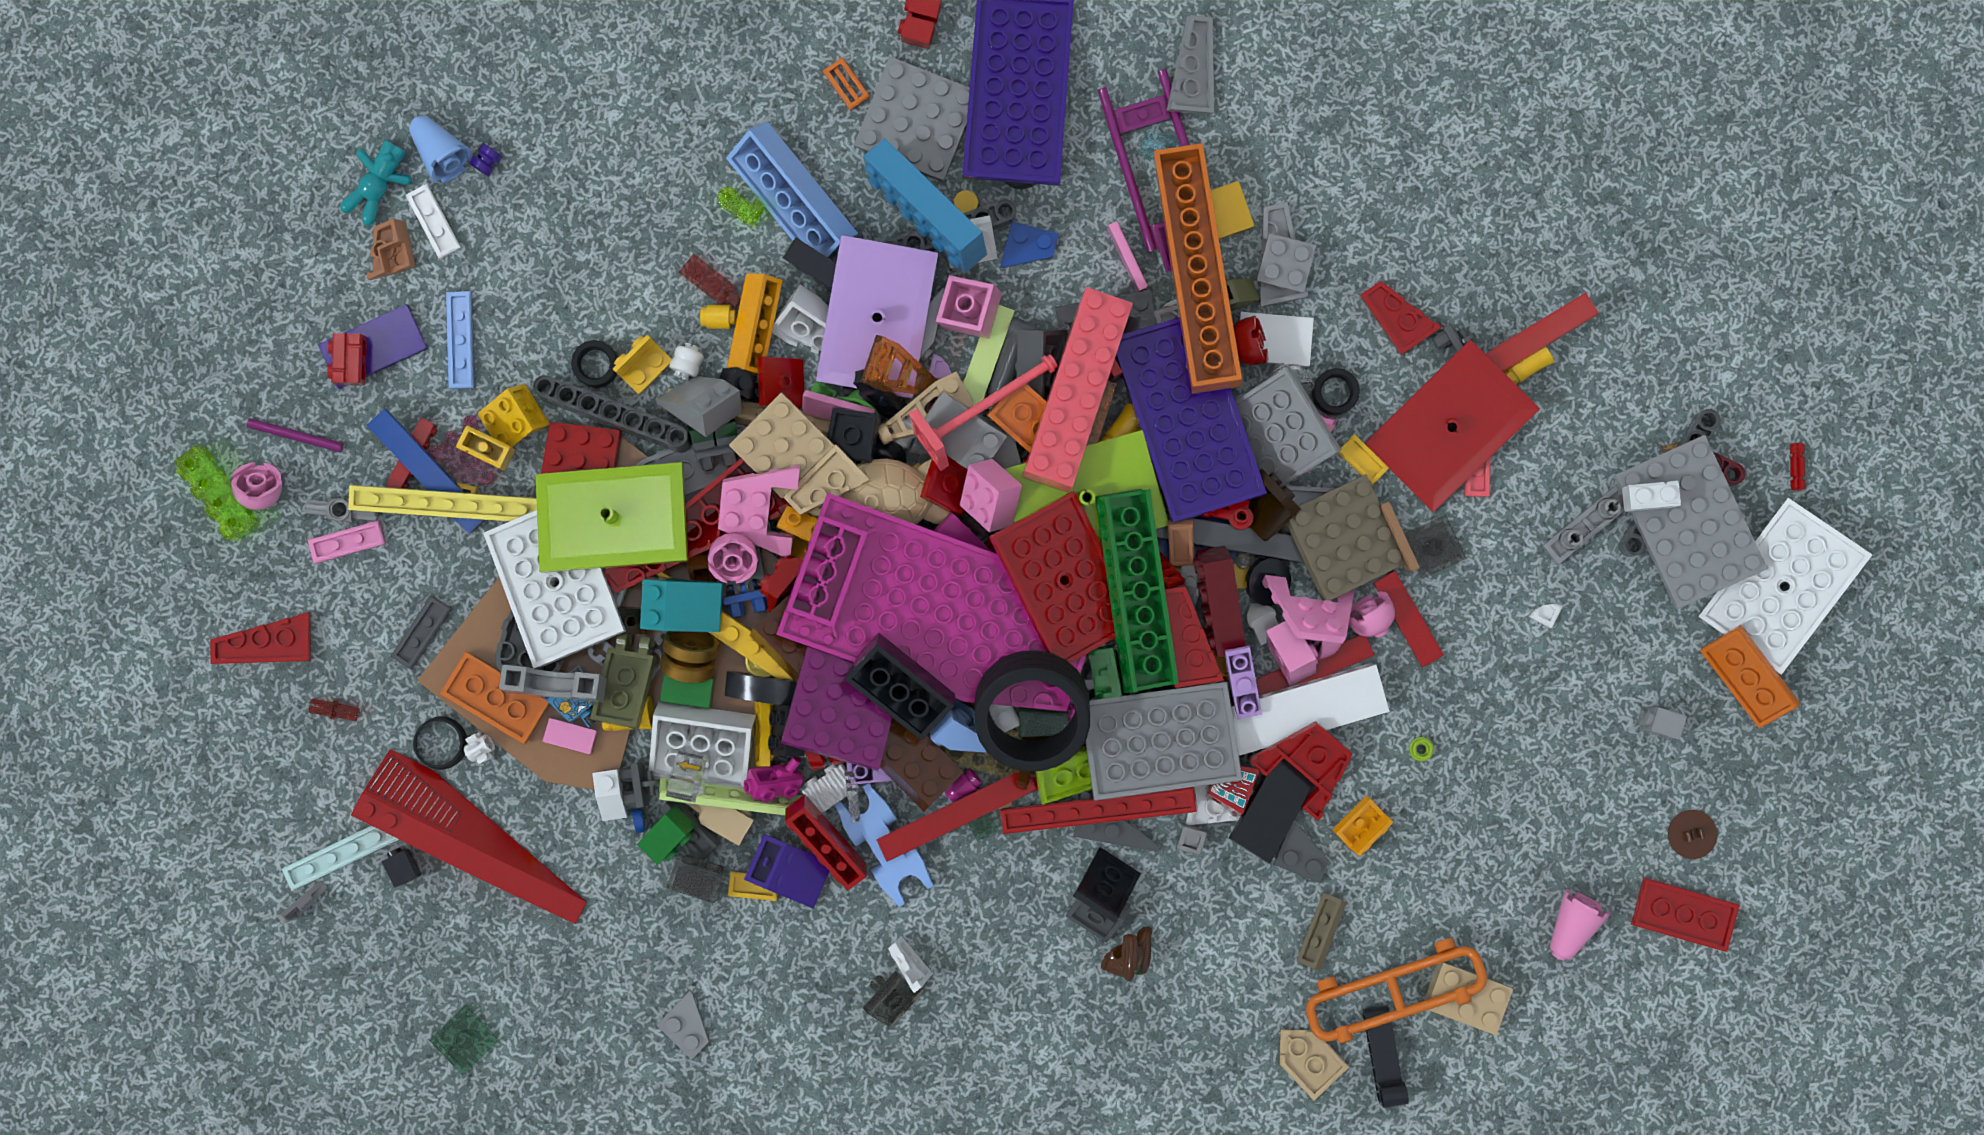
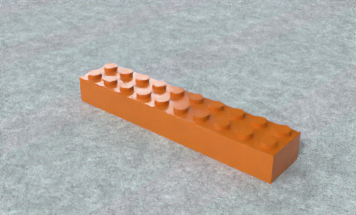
[1154,143,1242,394]

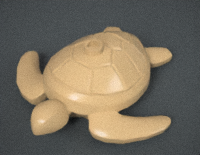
[806,458,950,525]

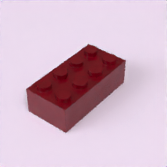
[1193,545,1246,658]

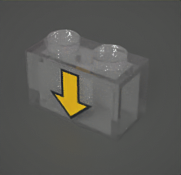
[666,751,710,803]

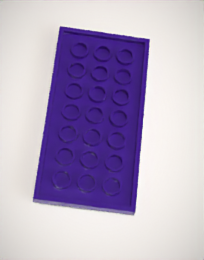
[962,0,1074,186]
[1115,317,1267,523]

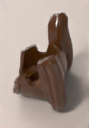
[1101,927,1153,981]

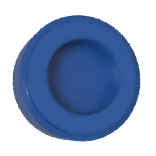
[631,808,646,834]

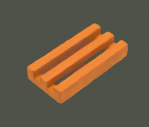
[823,57,870,111]

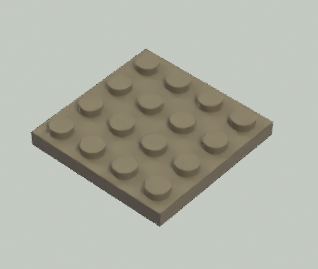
[1286,474,1406,600]

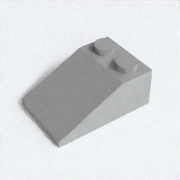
[656,376,742,437]
[924,391,1007,469]

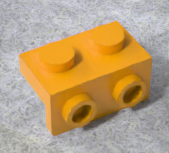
[1332,795,1393,856]

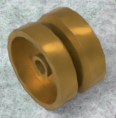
[660,631,719,683]

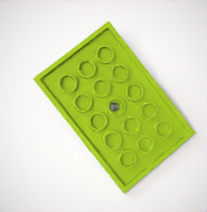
[1005,430,1168,544]
[535,462,688,573]

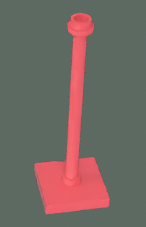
[909,354,1058,471]

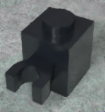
[719,367,759,403]

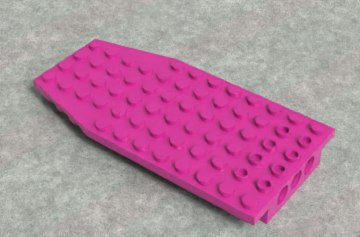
[776,493,1087,711]

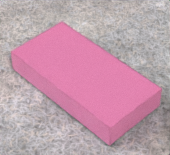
[543,718,598,754]

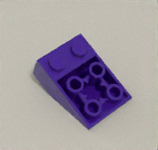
[744,834,830,909]

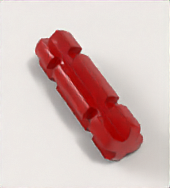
[1790,443,1806,491]

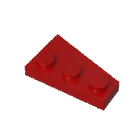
[1360,281,1442,355]

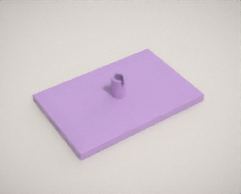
[816,235,938,398]

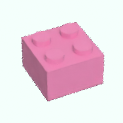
[936,275,1002,339]
[960,459,1022,532]
[1266,621,1318,686]

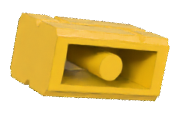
[456,425,515,471]

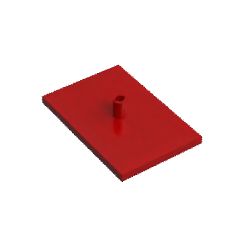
[1364,339,1540,512]
[989,491,1116,663]

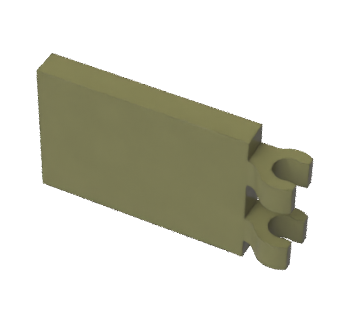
[590,633,657,729]

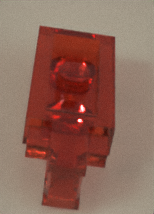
[679,253,741,308]

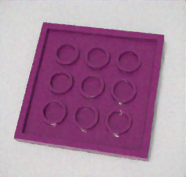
[781,646,892,771]

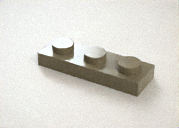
[1297,892,1347,971]

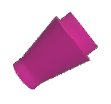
[945,768,982,802]

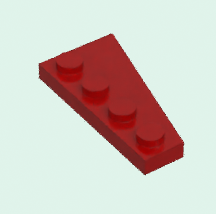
[1165,586,1224,688]
[210,612,311,664]

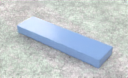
[446,291,474,389]

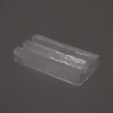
[844,771,860,822]

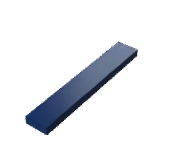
[367,408,484,534]

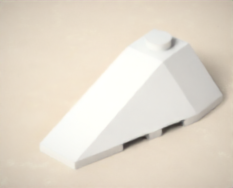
[772,284,829,354]

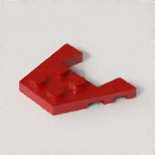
[1248,721,1353,821]

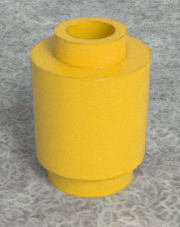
[700,305,737,329]

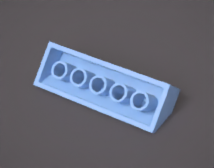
[726,121,858,259]

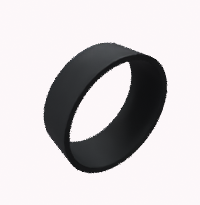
[413,716,468,770]

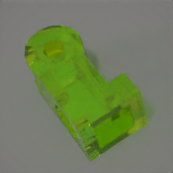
[717,187,766,228]

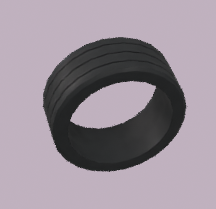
[975,650,1090,772]

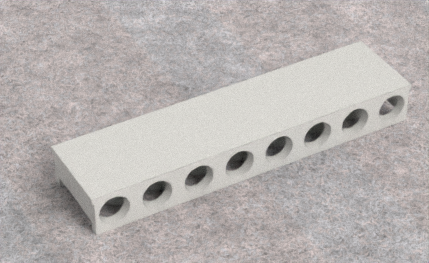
[1231,663,1390,756]

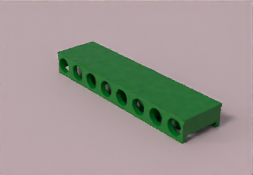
[1095,489,1179,693]

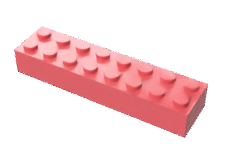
[1022,287,1133,493]

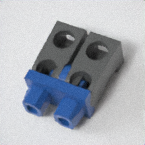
[718,547,768,617]

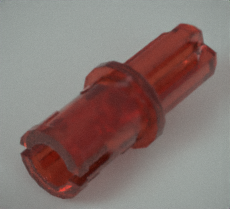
[309,698,360,721]

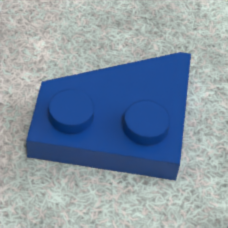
[1000,222,1059,269]

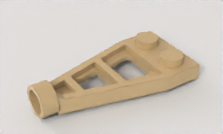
[878,371,974,445]

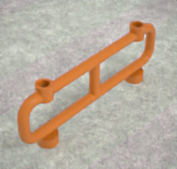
[1306,938,1487,1044]

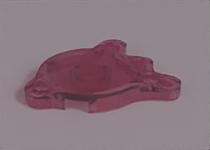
[428,415,495,485]

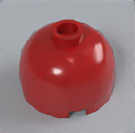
[1233,315,1269,366]

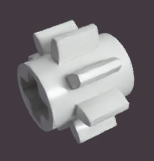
[464,732,495,764]

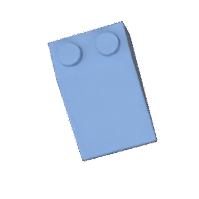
[930,698,986,752]

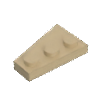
[783,445,872,515]

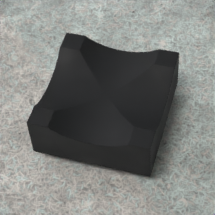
[768,705,805,756]

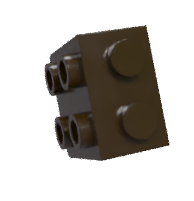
[1239,468,1301,542]

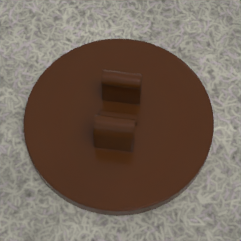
[1668,810,1717,859]

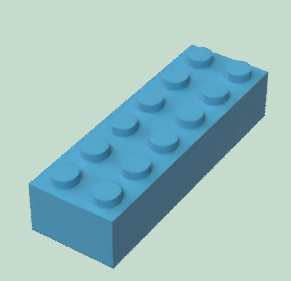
[863,138,987,273]

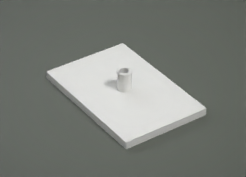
[1699,498,1872,675]
[483,510,626,669]

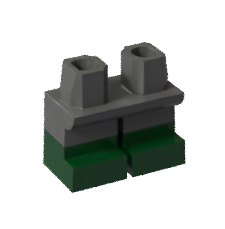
[688,418,738,470]

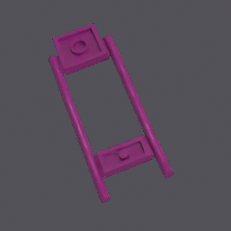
[1098,69,1190,272]

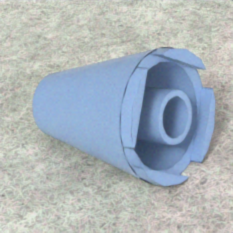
[409,116,472,183]

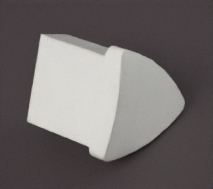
[1247,603,1278,645]

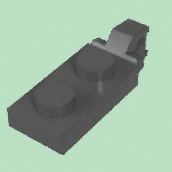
[660,801,721,861]

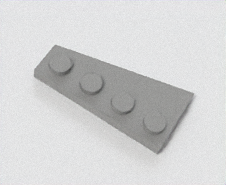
[1167,15,1214,115]
[1260,202,1308,308]

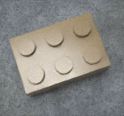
[1424,962,1513,1036]

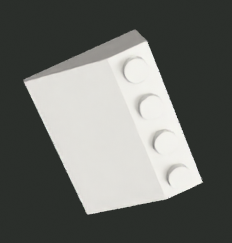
[649,701,756,788]

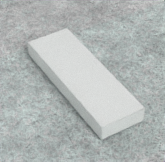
[406,184,462,260]

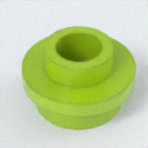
[1409,737,1434,761]

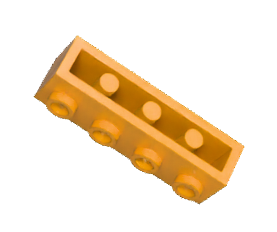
[727,273,783,375]

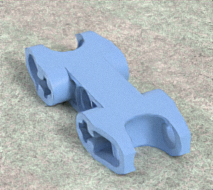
[835,783,934,907]

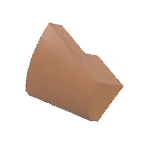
[367,218,416,280]

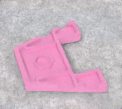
[718,465,800,558]
[1262,575,1355,644]

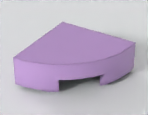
[928,354,952,380]

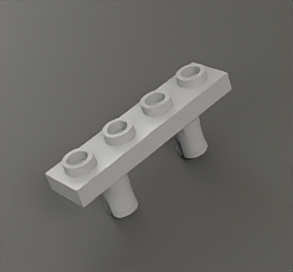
[1541,484,1624,565]

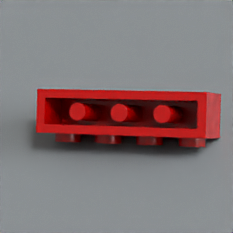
[785,794,867,891]

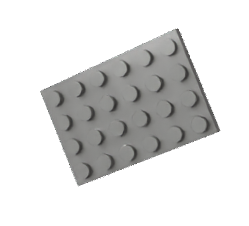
[1614,435,1768,609]
[1085,682,1242,801]

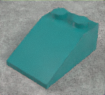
[640,576,723,632]

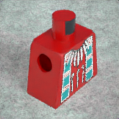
[1206,766,1259,816]

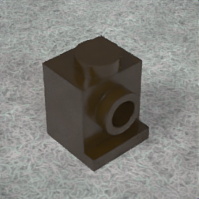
[617,606,647,635]

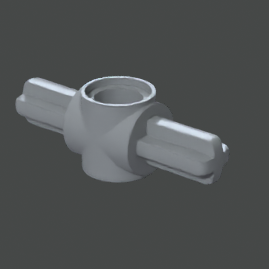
[305,498,379,522]

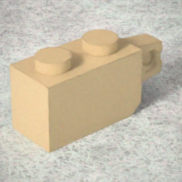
[686,803,755,846]

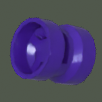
[469,143,503,177]

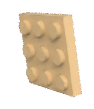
[729,392,835,498]

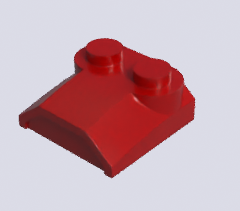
[759,555,803,613]

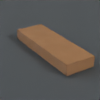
[1380,501,1420,573]

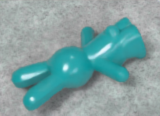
[340,140,412,226]

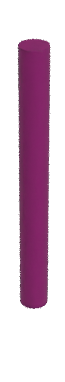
[247,418,344,453]

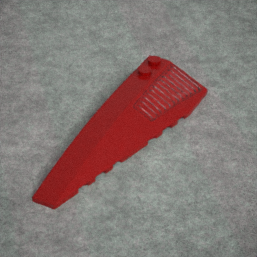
[351,749,587,924]

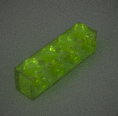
[174,444,261,541]

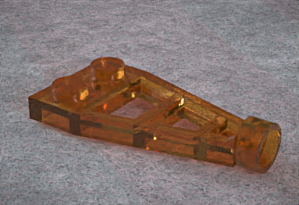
[860,335,938,394]

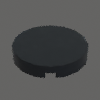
[1245,557,1291,606]

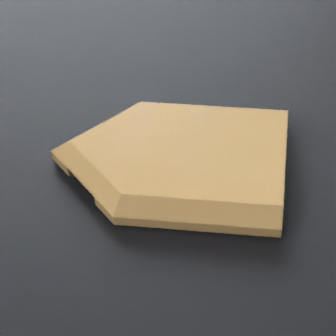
[1280,1029,1349,1101]

